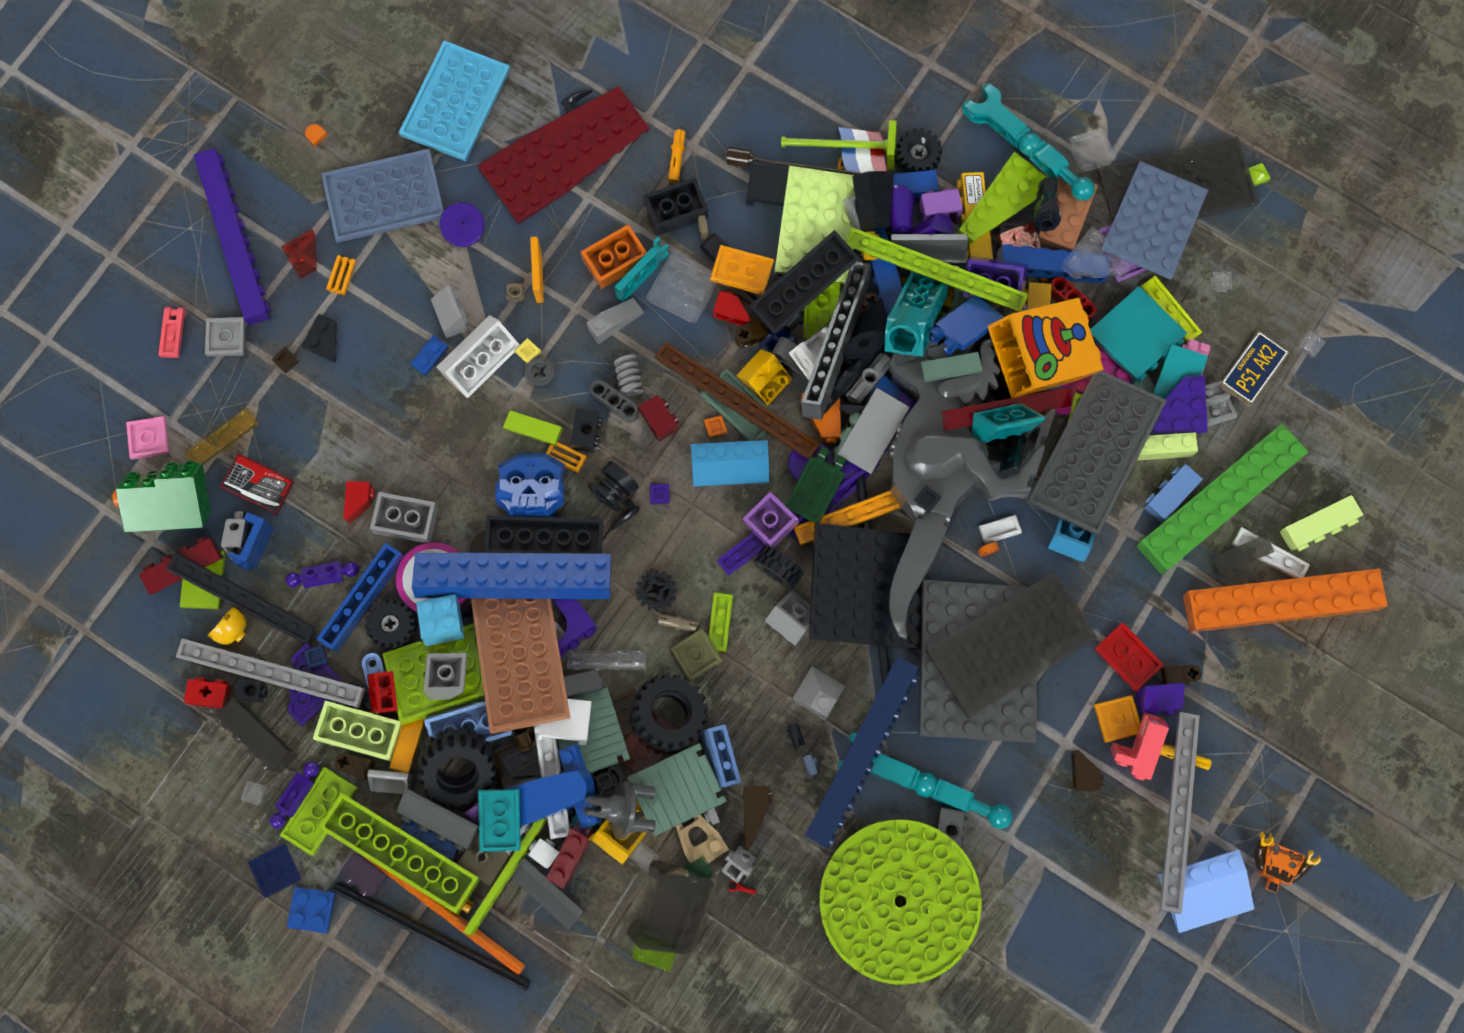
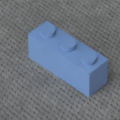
[1144,464,1203,524]
[700,725,741,788]

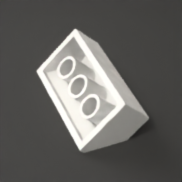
[436,315,520,398]

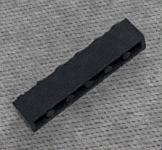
[824,341,885,414]

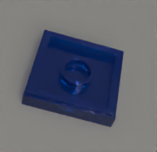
[248,843,302,899]

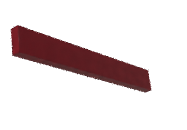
[941,387,1072,430]

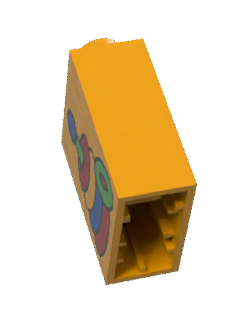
[987,298,1104,399]

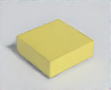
[514,338,541,364]

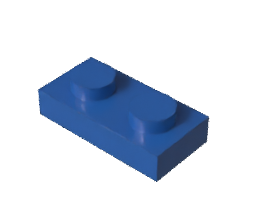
[410,335,449,376]

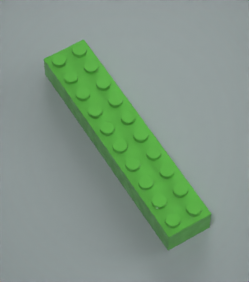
[1136,424,1308,575]

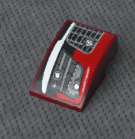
[220,453,294,515]

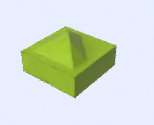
[1245,163,1271,187]

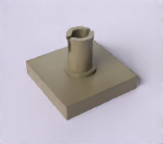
[457,834,513,886]

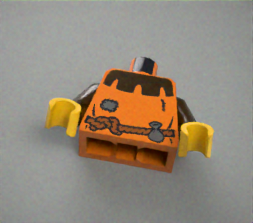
[1253,832,1321,893]

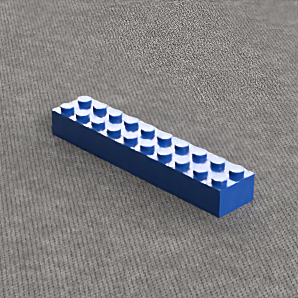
[411,552,612,599]

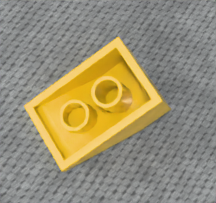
[592,798,647,865]

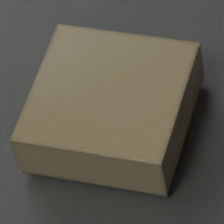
[698,215,708,240]

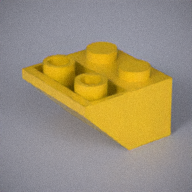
[736,349,792,406]

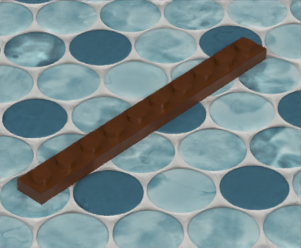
[655,342,820,460]

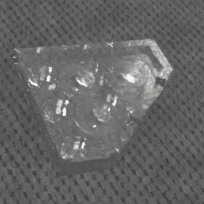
[1060,226,1134,278]

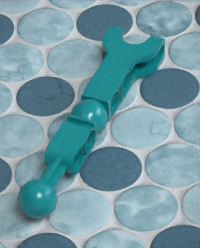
[961,83,1095,201]
[837,732,1013,829]

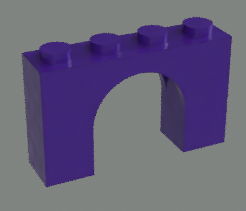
[553,599,598,659]

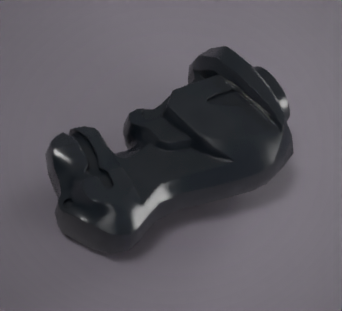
[1033,178,1061,231]

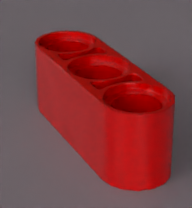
[1051,277,1096,322]

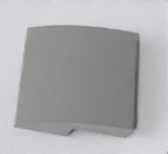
[1205,381,1237,427]

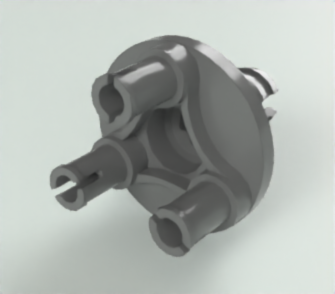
[583,781,656,839]

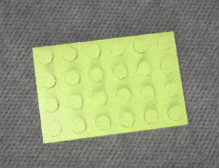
[774,166,855,283]

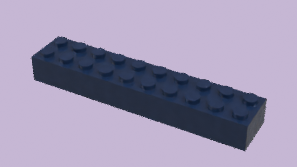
[804,656,920,850]

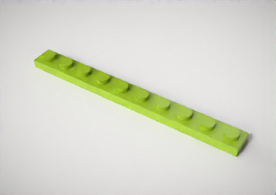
[846,227,1028,312]

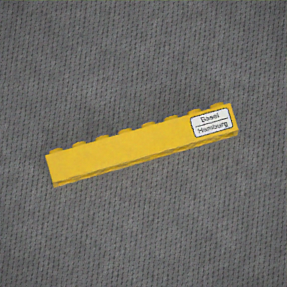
[956,172,993,263]

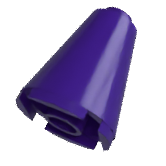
[890,185,914,234]

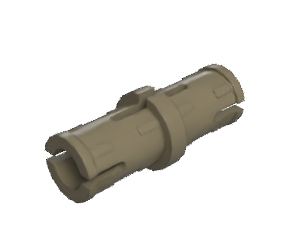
[658,613,699,633]

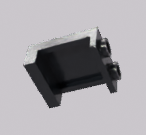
[746,164,789,206]

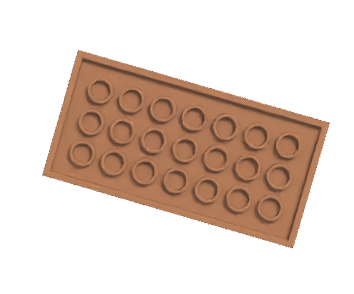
[471,598,571,734]

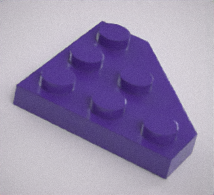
[1149,375,1208,436]
[288,643,344,727]

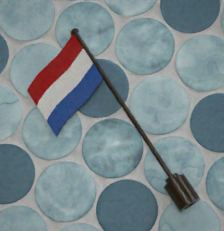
[726,127,888,175]

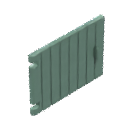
[557,688,630,773]
[627,743,727,836]

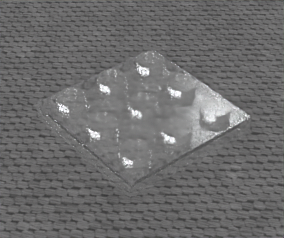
[646,251,718,324]

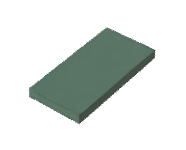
[700,368,771,441]

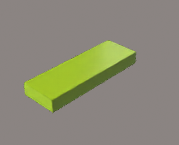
[503,410,563,446]
[709,592,733,653]

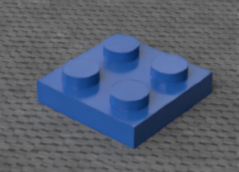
[287,887,336,934]

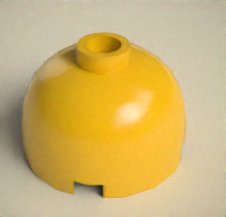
[207,606,247,645]

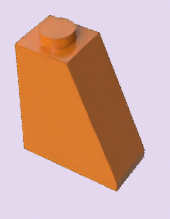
[801,393,841,444]

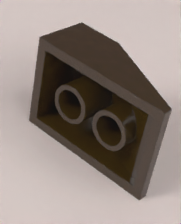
[743,786,772,850]

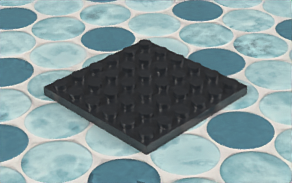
[809,523,926,650]

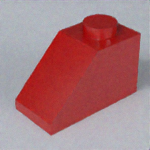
[713,291,750,326]
[343,481,376,523]

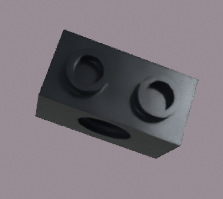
[570,409,603,453]

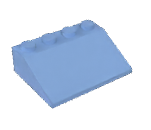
[1158,850,1254,933]

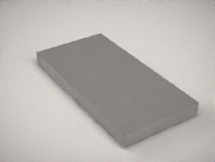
[837,388,910,474]

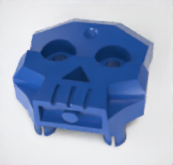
[495,453,566,518]

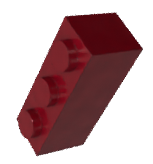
[546,822,596,889]

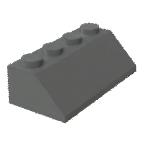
[396,788,479,852]

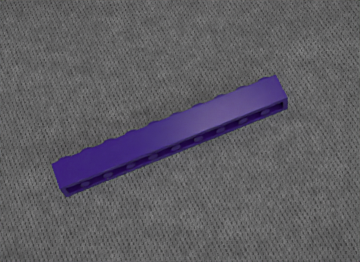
[194,148,271,325]

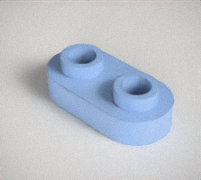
[362,653,385,688]

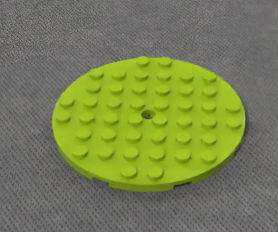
[819,819,982,985]

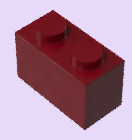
[638,394,679,442]

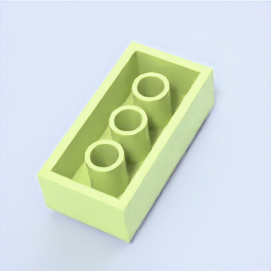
[313,701,402,762]

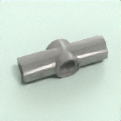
[846,353,891,405]

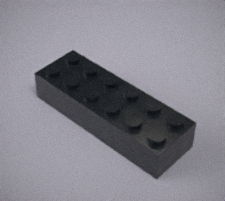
[749,230,860,336]
[484,515,604,554]

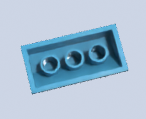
[691,440,769,487]

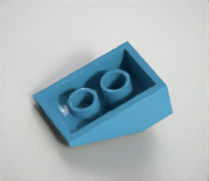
[1048,517,1095,562]

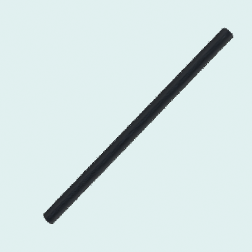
[332,882,531,991]

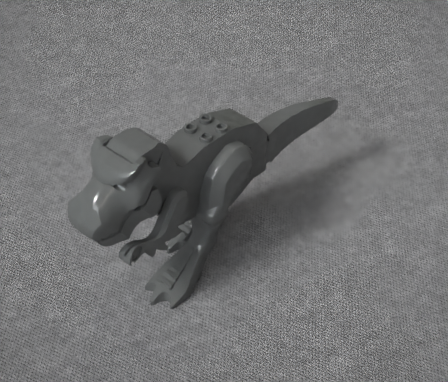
[888,312,1056,639]

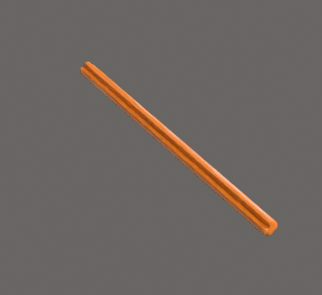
[357,852,525,975]

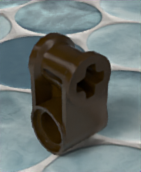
[735,318,772,349]
[1161,665,1202,685]
[511,726,535,752]
[335,753,376,780]

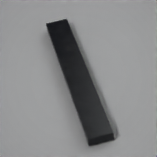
[166,552,316,644]

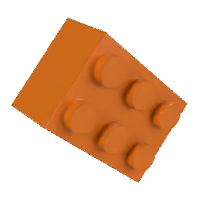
[581,224,647,289]

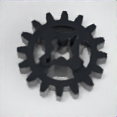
[635,570,677,612]

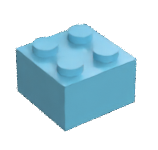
[416,594,465,646]

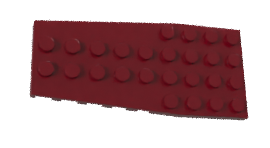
[477,87,649,224]

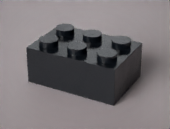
[643,177,708,236]

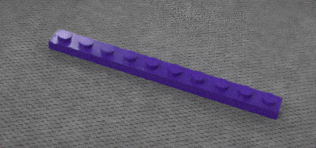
[717,459,881,576]

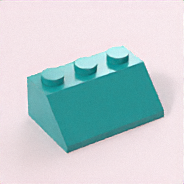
[972,403,1045,442]

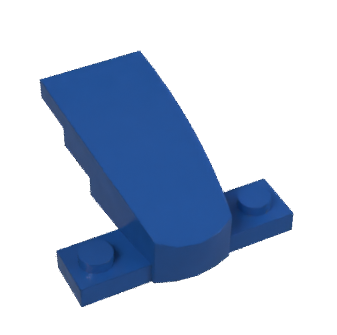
[507,744,601,829]

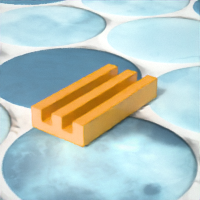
[326,255,356,295]
[546,442,587,474]

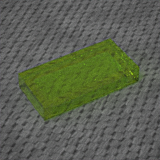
[632,939,677,972]

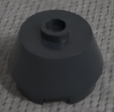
[590,765,625,798]

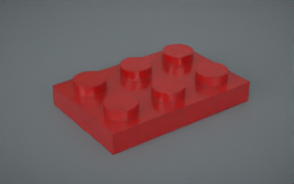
[1094,622,1164,692]

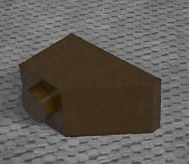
[1071,750,1104,792]

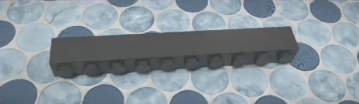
[801,262,872,420]

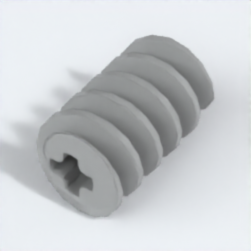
[614,354,643,397]

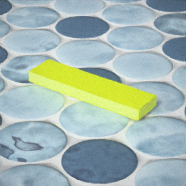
[1140,275,1202,344]

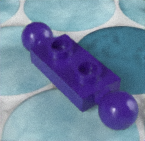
[286,561,359,588]
[269,761,320,829]

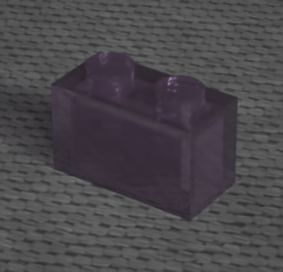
[339,852,389,897]

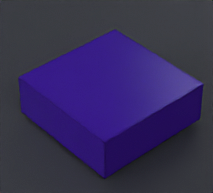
[650,484,670,504]

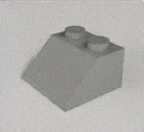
[765,590,810,645]
[424,653,467,700]

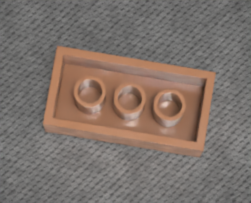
[1035,178,1098,252]

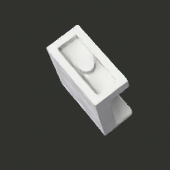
[789,327,828,380]
[535,699,591,746]

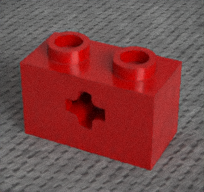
[367,671,398,714]
[183,677,232,710]

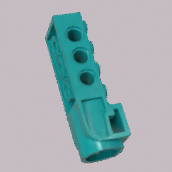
[885,271,949,357]

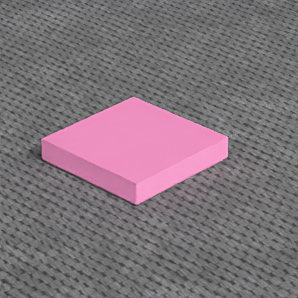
[126,416,170,460]

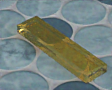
[185,408,259,465]

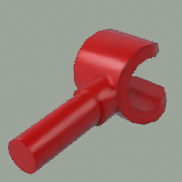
[728,880,756,895]

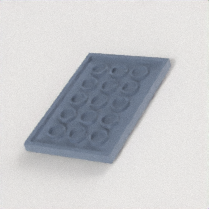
[321,149,444,243]
[1101,161,1208,280]

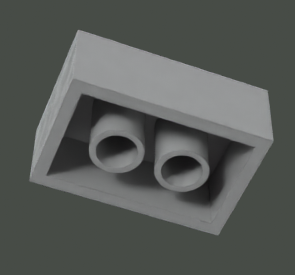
[370,492,439,543]

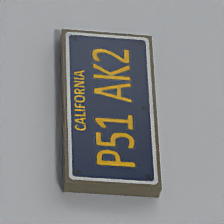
[1218,331,1290,408]

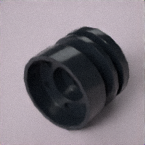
[588,461,639,512]

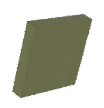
[670,628,723,682]

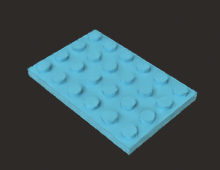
[399,41,511,162]

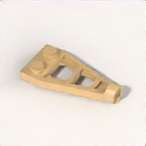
[676,815,729,871]

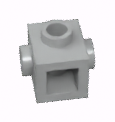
[722,846,756,883]

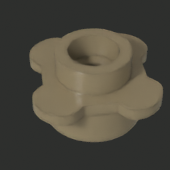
[506,283,525,302]

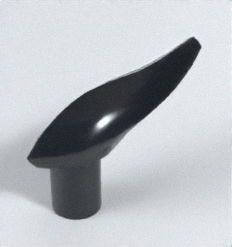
[560,89,593,113]
[611,499,640,531]

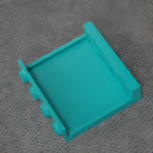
[1090,286,1187,385]

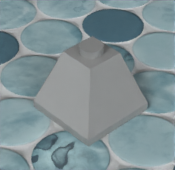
[792,666,845,720]

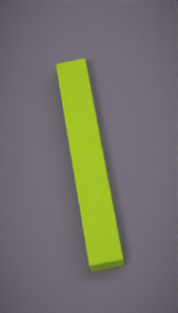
[463,818,548,937]

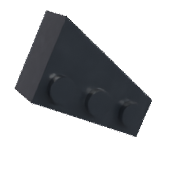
[852,171,894,232]

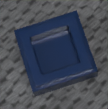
[304,644,329,670]

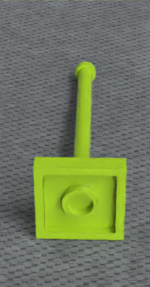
[781,120,897,170]

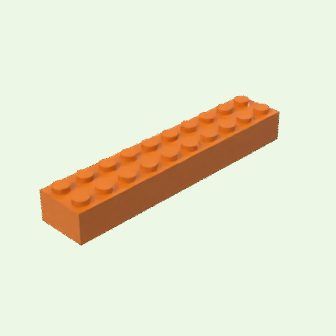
[1183,568,1388,633]

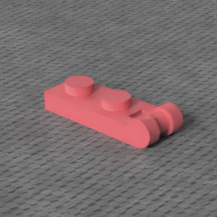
[158,307,186,358]

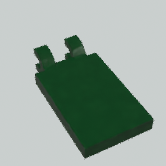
[785,447,847,524]

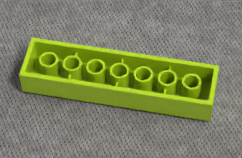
[318,793,481,915]

